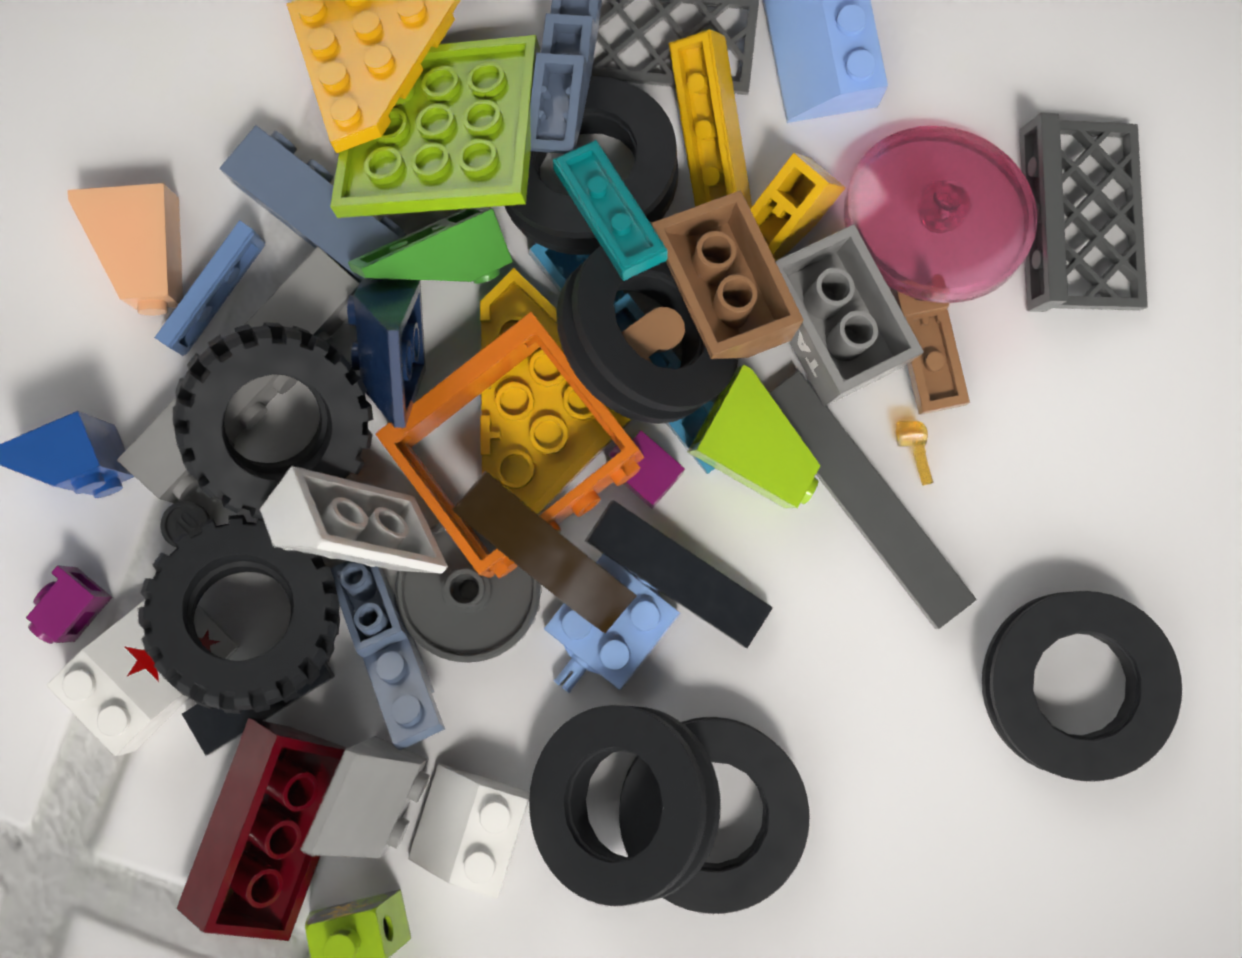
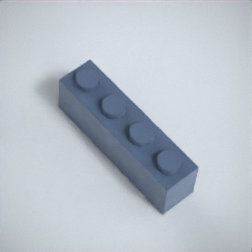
[219,125,406,283]

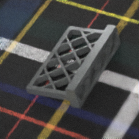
[591,0,759,95]
[1019,113,1148,312]

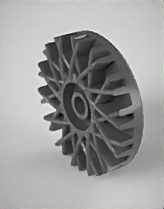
[395,523,542,663]

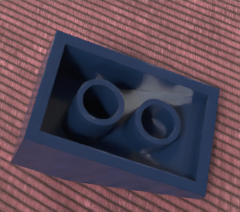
[347,279,426,428]

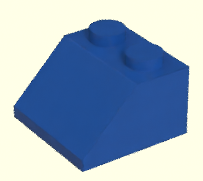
[0,411,134,498]

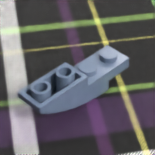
[330,561,445,751]

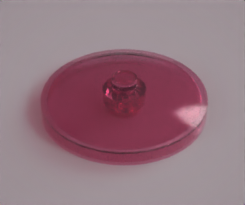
[844,126,1037,303]

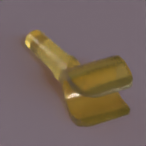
[895,421,934,486]

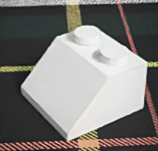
[408,763,530,899]

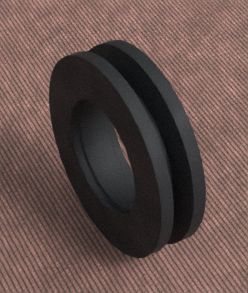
[505,76,678,255]
[557,246,739,424]
[982,591,1182,782]
[529,705,721,906]
[619,717,810,914]

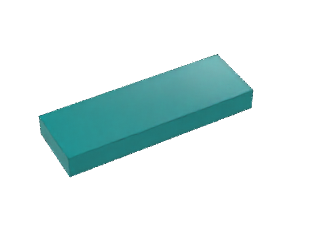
[553,140,668,281]

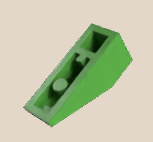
[348,207,513,284]

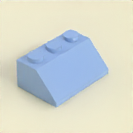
[763,0,888,123]

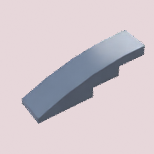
[530,0,602,154]

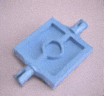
[544,554,681,693]

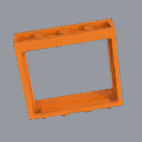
[375,312,645,578]

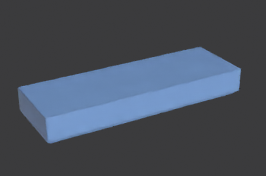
[154,220,266,356]

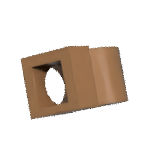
[622,307,685,363]

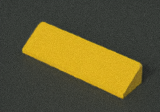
[669,29,752,209]

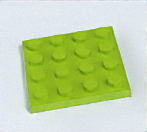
[330,35,540,218]

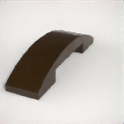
[453,470,637,633]

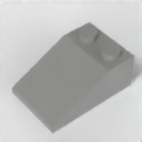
[301,736,430,858]

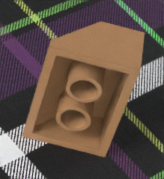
[651,190,804,359]

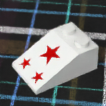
[46,600,240,757]

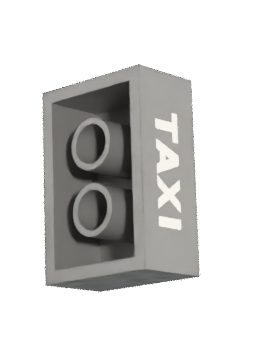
[775,224,924,407]

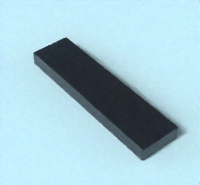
[585,500,773,648]

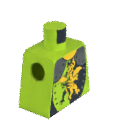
[305,889,412,958]

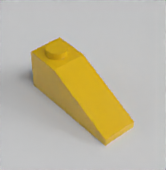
[750,153,846,261]

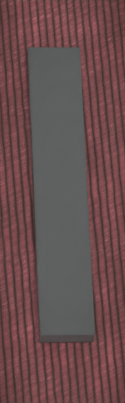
[769,371,977,629]

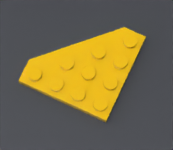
[286,0,461,153]
[480,268,633,515]

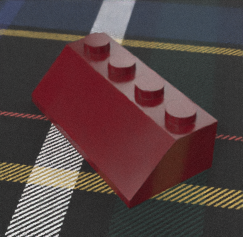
[176,718,348,941]

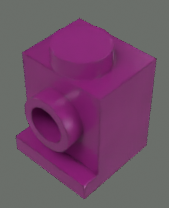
[26,565,112,644]

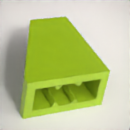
[687,364,821,508]

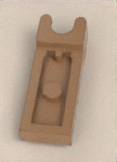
[890,275,970,415]

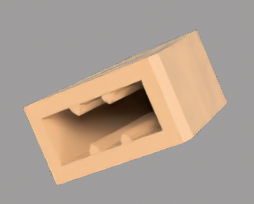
[68,183,183,316]

